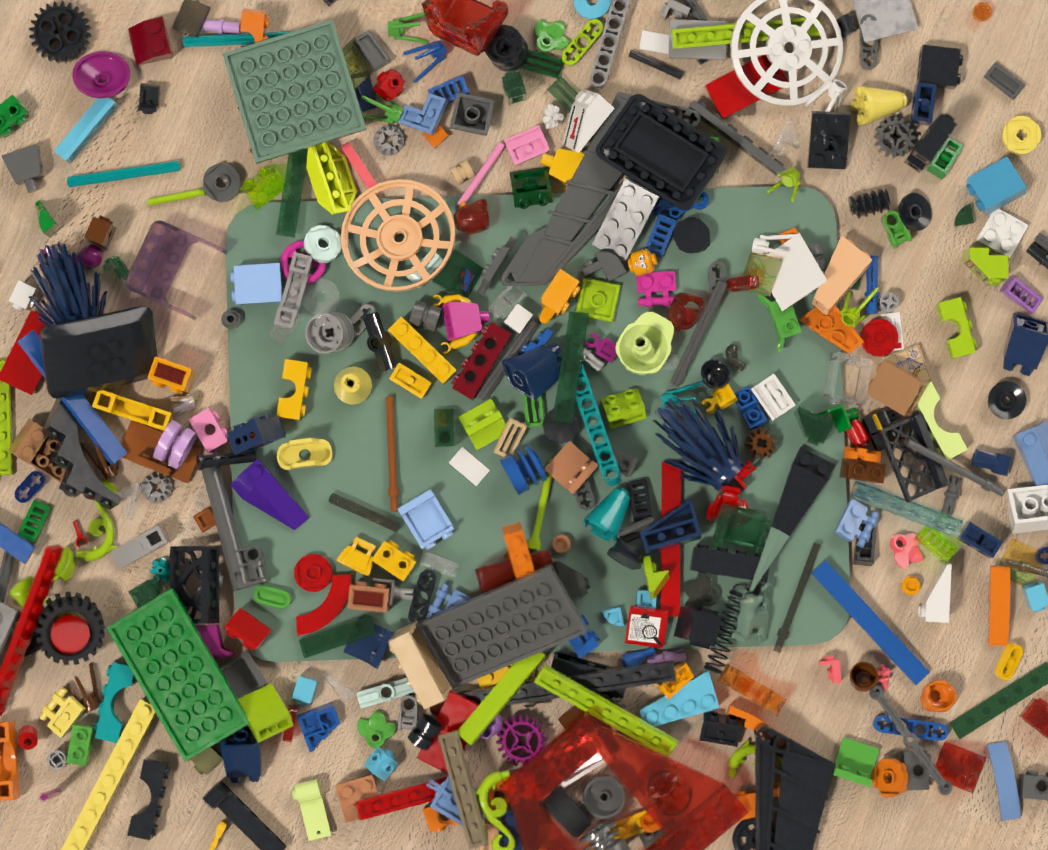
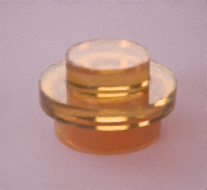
[973,2,992,22]

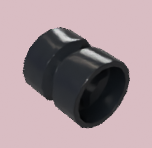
[408,714,443,751]

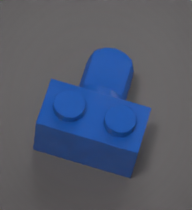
[568,614,600,658]

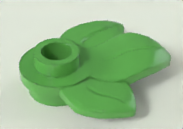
[535,19,570,53]
[357,710,396,749]

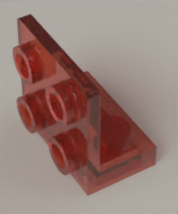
[935,741,987,793]

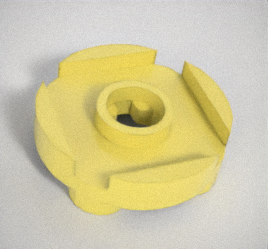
[1002,116,1041,155]

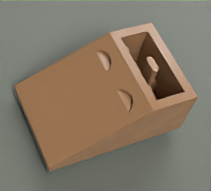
[8,418,67,483]

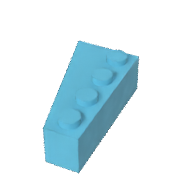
[639,670,719,727]

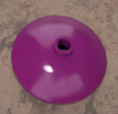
[72,52,130,99]

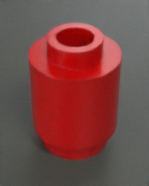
[845,419,870,448]
[18,725,38,750]

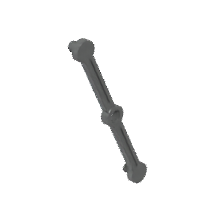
[869,685,953,795]

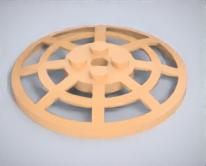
[341,179,456,292]

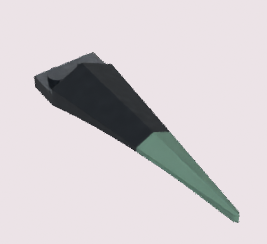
[750,447,835,592]

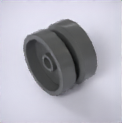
[583,774,625,819]

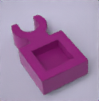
[585,333,617,363]

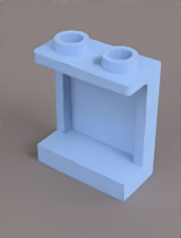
[230,263,283,306]
[398,489,455,550]

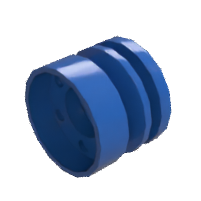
[499,444,547,495]

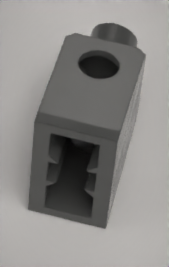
[1,144,44,193]

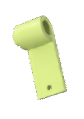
[292,779,332,841]

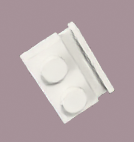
[751,374,795,421]

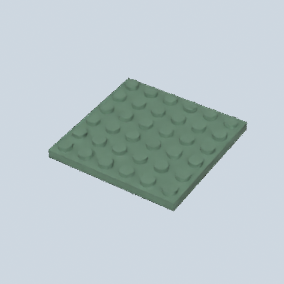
[222,19,367,164]

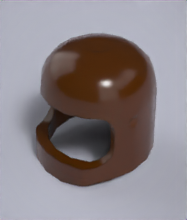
[850,662,879,692]

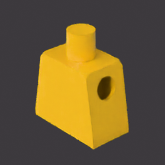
[540,149,585,186]

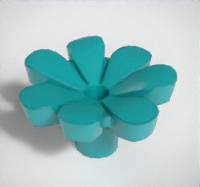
[150,557,170,582]

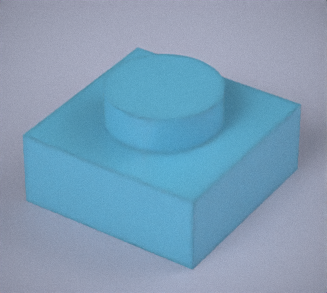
[636,590,656,608]

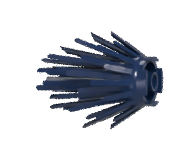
[28,241,107,326]
[652,396,746,491]

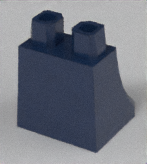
[1003,313,1048,376]
[502,343,566,401]
[221,725,262,783]

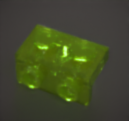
[239,167,287,210]

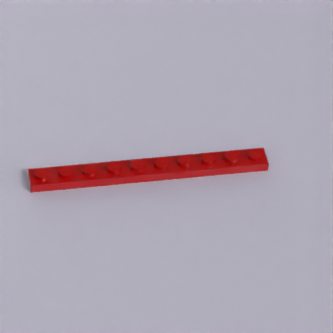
[0,544,64,716]

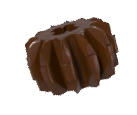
[745,427,778,460]

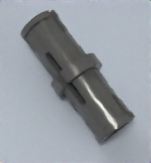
[941,475,962,515]

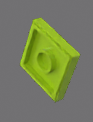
[575,277,620,323]

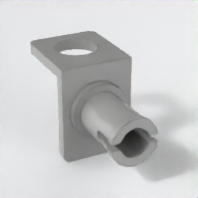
[372,578,413,606]

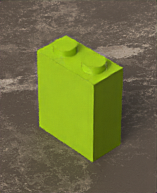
[238,683,293,743]

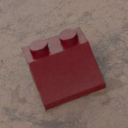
[128,17,174,66]

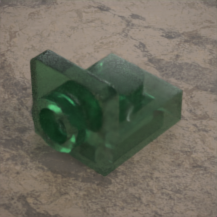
[102,256,133,281]

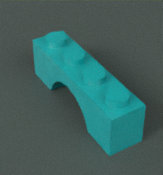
[93,662,135,743]

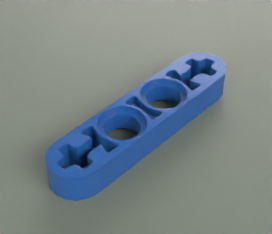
[873,715,948,741]

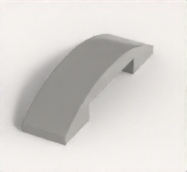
[274,252,313,329]

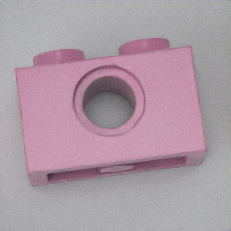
[189,408,229,453]

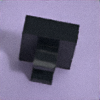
[836,14,858,39]

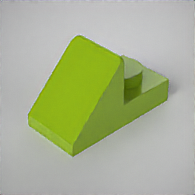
[642,556,669,599]

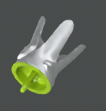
[169,393,199,416]

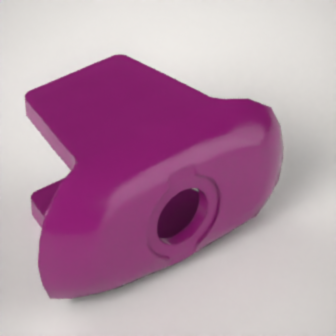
[195,624,235,659]

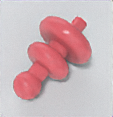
[877,664,891,690]

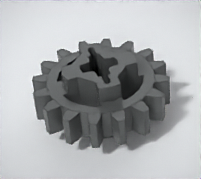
[873,116,916,159]

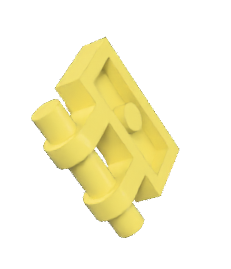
[39,687,86,738]

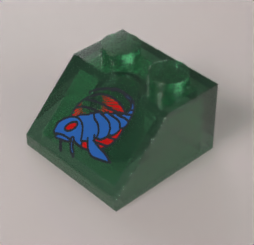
[432,249,484,298]

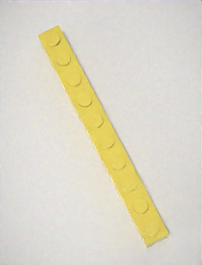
[61,698,156,850]

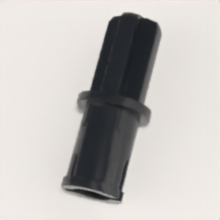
[1026,243,1048,269]

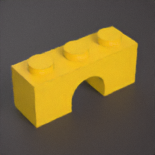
[276,359,312,421]

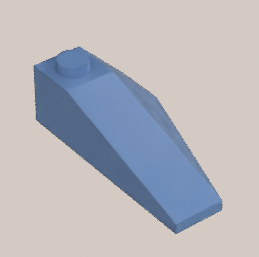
[1012,421,1048,486]

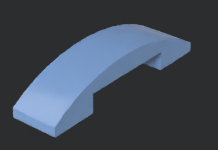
[987,741,1021,821]

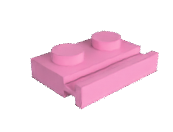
[504,125,550,166]

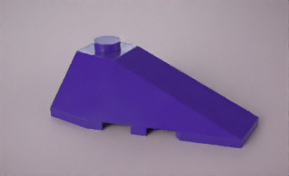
[230,459,309,530]

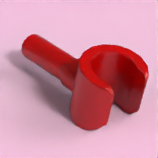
[73,520,88,548]

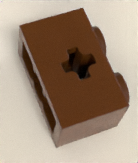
[84,215,116,249]
[839,459,886,483]

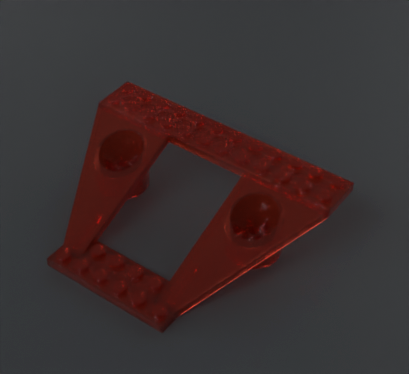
[498,711,749,850]

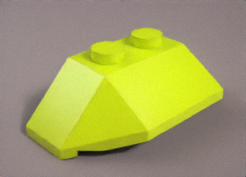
[306,142,357,215]

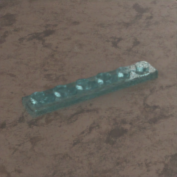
[850,480,963,538]

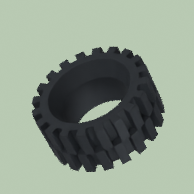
[35,592,105,665]

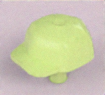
[615,312,674,375]

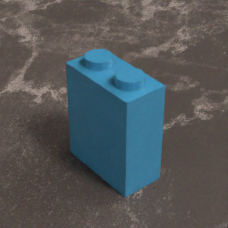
[965,157,1027,215]

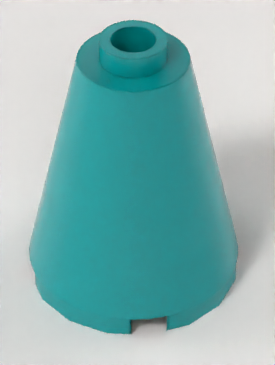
[582,487,631,543]

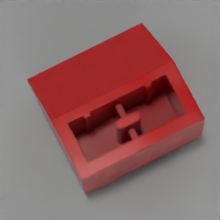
[224,608,272,651]

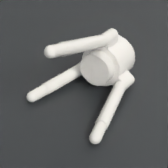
[804,79,847,112]
[752,234,797,257]

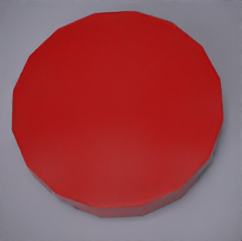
[860,319,899,357]
[294,554,333,592]
[51,615,90,654]

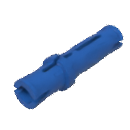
[864,256,880,314]

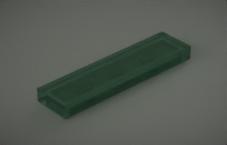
[299,616,378,658]

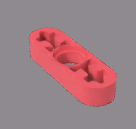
[340,142,377,189]

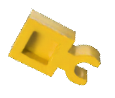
[701,384,738,415]

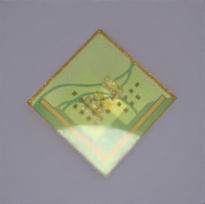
[342,37,374,89]
[739,253,782,297]
[999,539,1046,586]

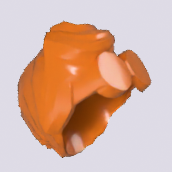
[920,680,958,712]

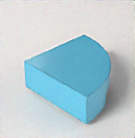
[602,607,624,626]

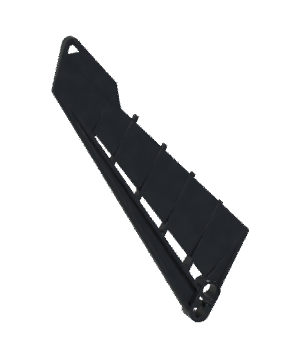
[754,723,835,850]

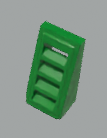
[926,137,964,180]
[18,500,52,543]

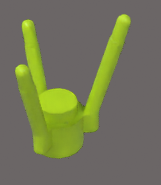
[767,167,801,202]
[840,288,879,327]

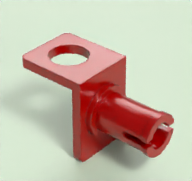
[733,460,756,490]

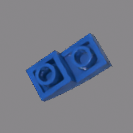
[520,328,553,355]
[734,386,768,431]

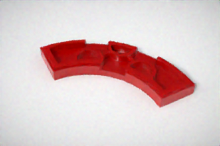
[296,574,352,636]

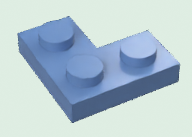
[398,93,448,136]

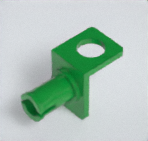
[816,404,860,433]

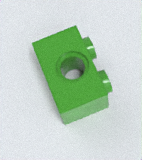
[66,723,95,766]

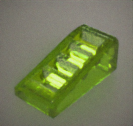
[915,524,958,564]

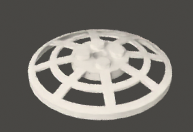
[730,0,843,106]

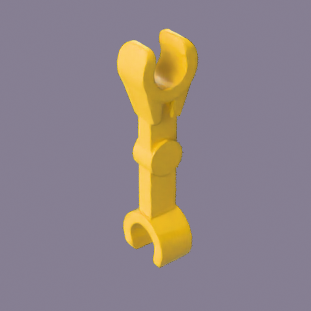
[210,821,228,850]

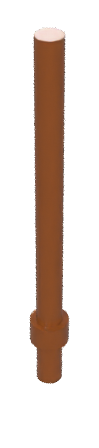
[386,396,399,512]

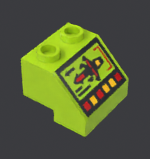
[963,248,1009,286]

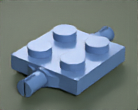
[426,775,485,826]

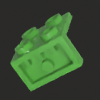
[833,737,879,787]

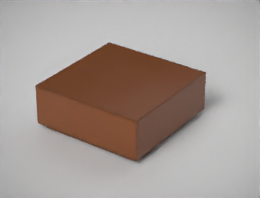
[193,507,216,533]

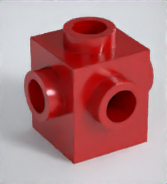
[372,69,406,102]

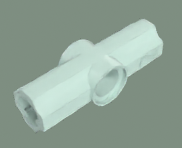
[356,677,415,709]

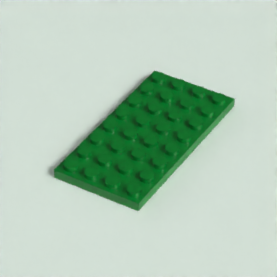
[107,588,249,762]

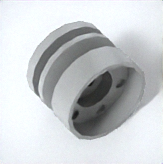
[305,312,354,353]

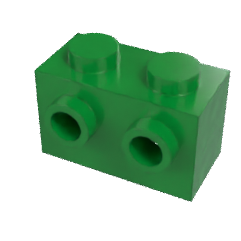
[0,94,30,139]

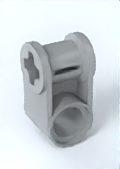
[398,694,418,731]

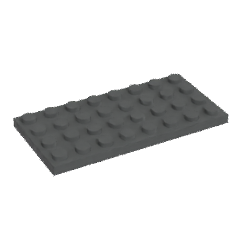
[415,565,588,689]

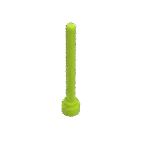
[526,459,553,551]

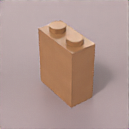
[866,360,928,416]

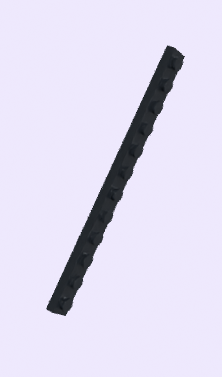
[446,660,677,705]

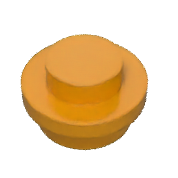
[901,576,921,595]

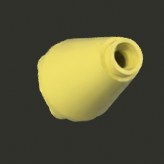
[851,86,907,125]
[334,366,372,405]

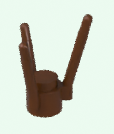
[80,443,119,480]
[66,663,101,713]

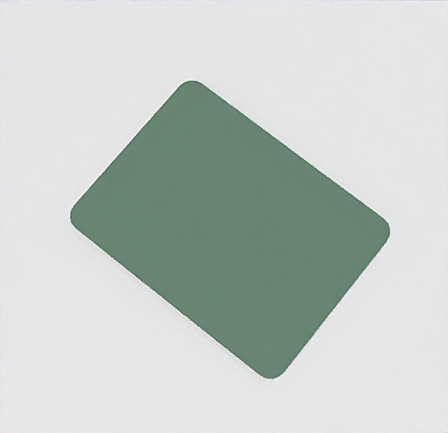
[225,186,850,662]

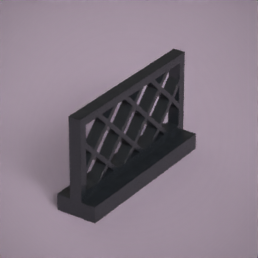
[878,413,949,502]

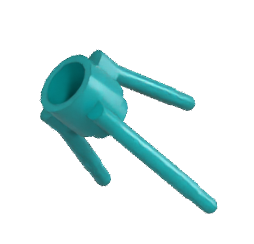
[661,381,704,415]

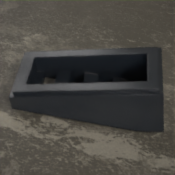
[627,479,652,522]
[853,524,877,566]

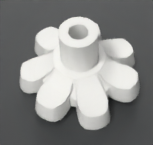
[543,103,564,129]

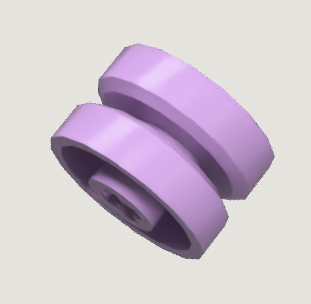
[153,420,197,469]

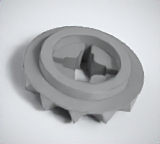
[373,125,404,156]
[141,472,172,503]

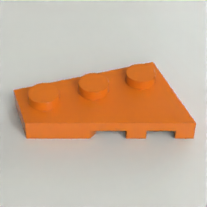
[798,306,864,354]

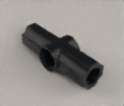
[363,311,396,372]

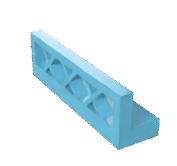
[54,98,118,164]

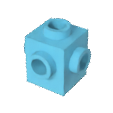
[363,747,399,782]

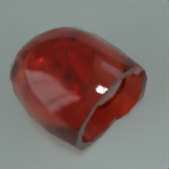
[454,198,490,234]
[667,293,705,332]

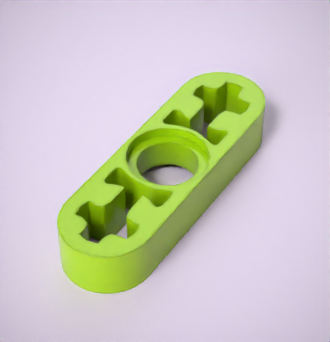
[562,19,603,67]

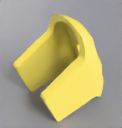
[277,438,332,470]

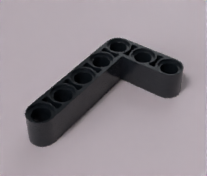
[202,781,287,850]

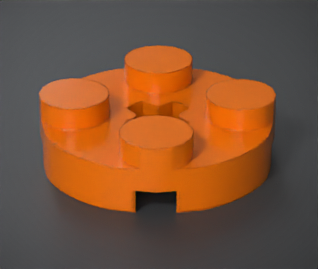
[843,447,883,464]
[872,758,908,798]

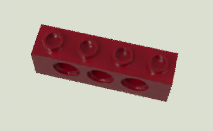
[451,322,511,400]

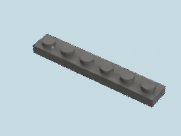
[688,100,785,178]

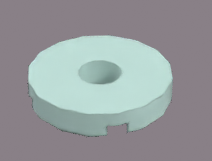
[304,225,342,263]

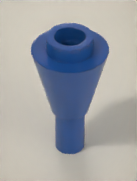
[621,647,656,667]

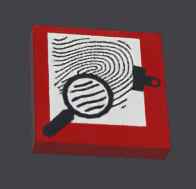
[625,605,669,648]

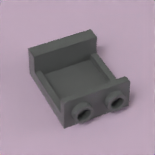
[220,650,268,699]

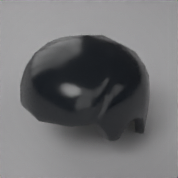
[701,359,731,390]

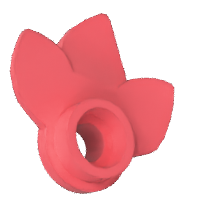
[890,533,923,569]

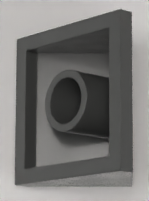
[450,92,495,136]

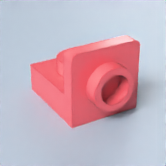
[819,656,842,684]

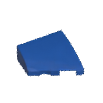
[296,702,340,752]

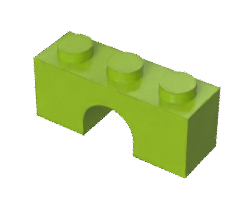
[936,297,977,360]

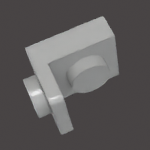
[660,0,691,20]

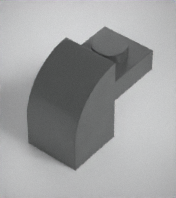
[581,252,626,283]

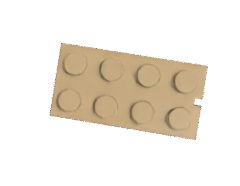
[388,621,452,709]

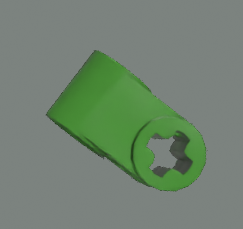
[881,211,912,249]

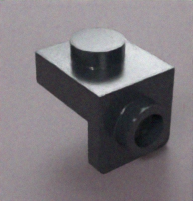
[137,83,160,114]

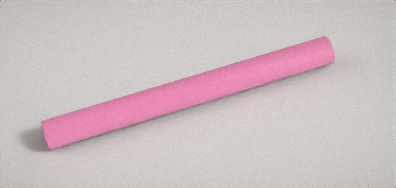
[457,142,505,207]

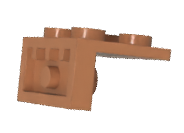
[545,441,599,495]

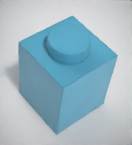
[1021,580,1048,612]
[292,675,318,706]

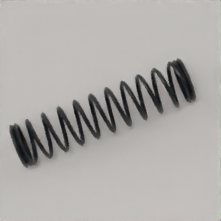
[703,590,743,675]

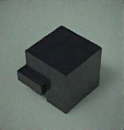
[674,606,722,649]

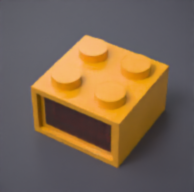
[148,356,196,395]

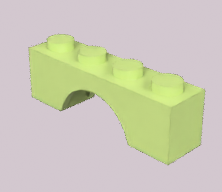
[916,382,968,460]

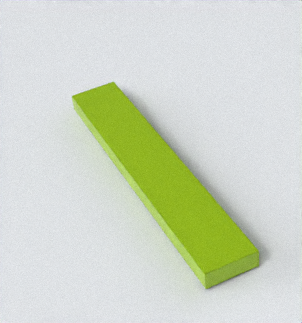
[0,360,13,475]
[458,652,546,746]

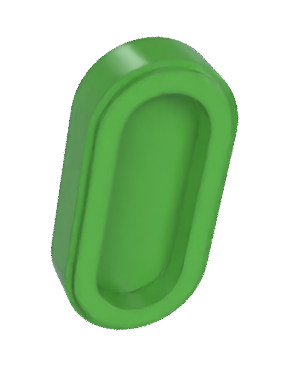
[253,585,292,609]

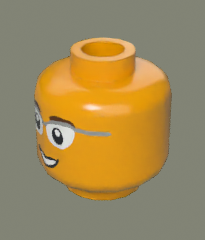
[628,249,657,276]

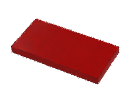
[704,54,789,119]
[0,310,46,396]
[416,690,479,775]

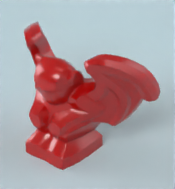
[707,484,754,526]

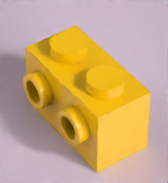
[372,540,417,581]

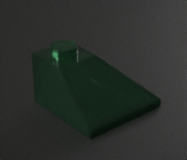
[794,407,835,446]

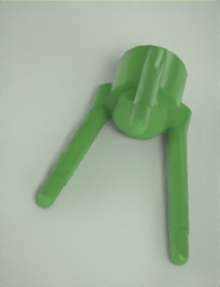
[388,11,431,44]
[361,92,403,124]

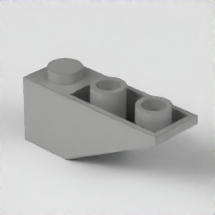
[110,525,170,570]

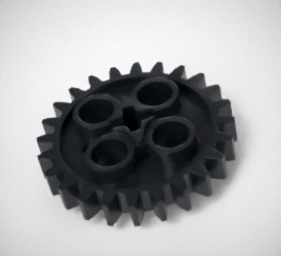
[29,1,92,64]

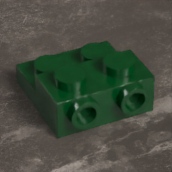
[509,167,553,209]

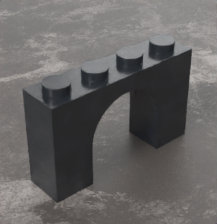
[904,113,957,173]

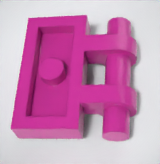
[636,271,677,308]

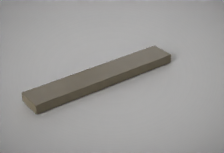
[438,730,489,850]

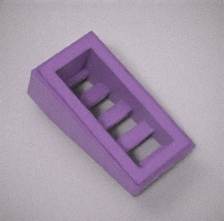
[999,276,1043,314]

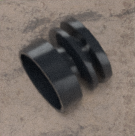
[483,25,529,72]

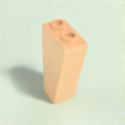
[812,236,872,315]

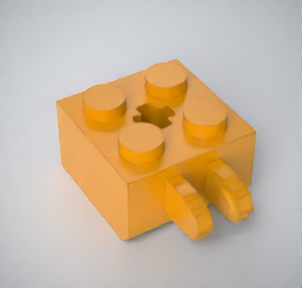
[539,269,580,324]

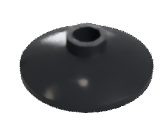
[899,193,931,231]
[988,381,1026,419]

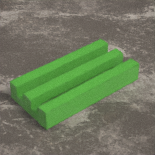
[522,393,545,428]

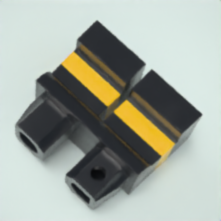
[862,410,907,451]

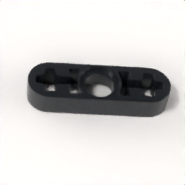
[408,570,436,623]

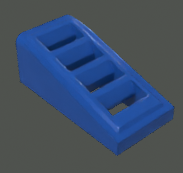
[428,75,470,103]
[645,214,677,258]

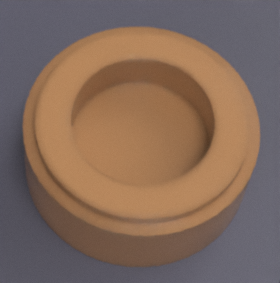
[552,535,571,554]

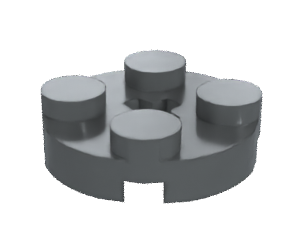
[203,164,241,203]

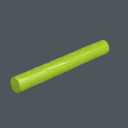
[147,188,205,206]

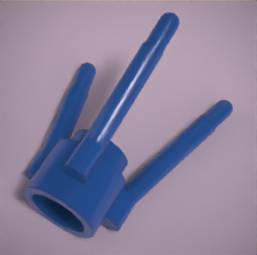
[403,40,448,83]

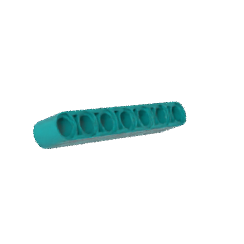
[566,360,622,486]

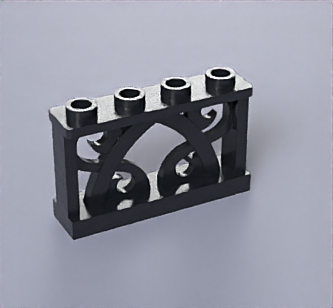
[169,546,220,624]

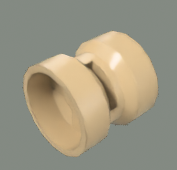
[450,160,475,186]

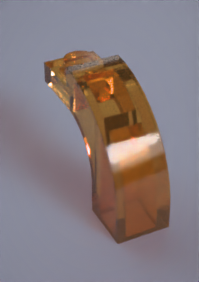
[718,664,787,716]

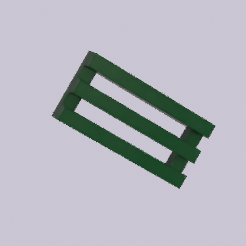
[521,50,563,79]

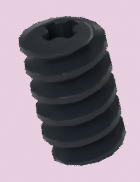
[848,188,890,219]

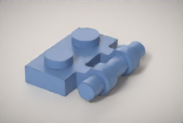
[834,499,879,548]
[426,583,472,618]

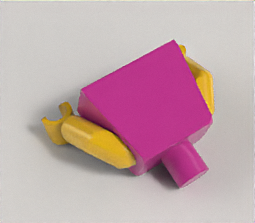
[433,294,489,354]

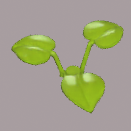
[9,546,78,623]

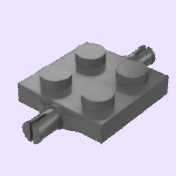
[477,236,517,296]

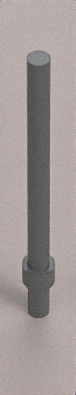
[906,439,1005,497]

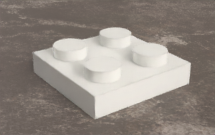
[976,209,1028,259]

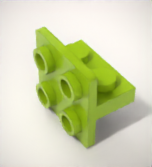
[601,388,647,429]
[459,399,510,450]

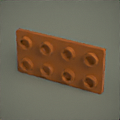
[121,420,202,483]

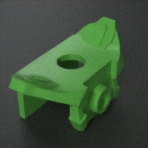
[757,294,802,353]

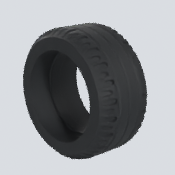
[543,788,591,838]

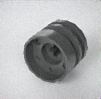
[579,820,630,850]

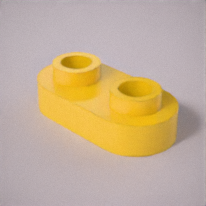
[995,643,1023,681]

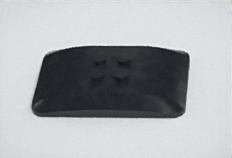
[596,94,727,210]
[40,306,158,399]

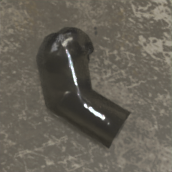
[725,344,747,371]

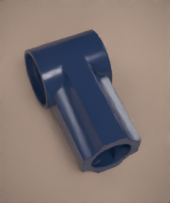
[971,449,1012,476]

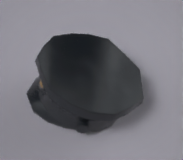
[673,217,710,254]
[542,406,579,444]
[607,537,643,570]

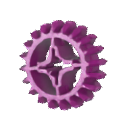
[496,714,548,767]

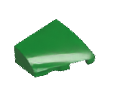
[35,200,58,238]

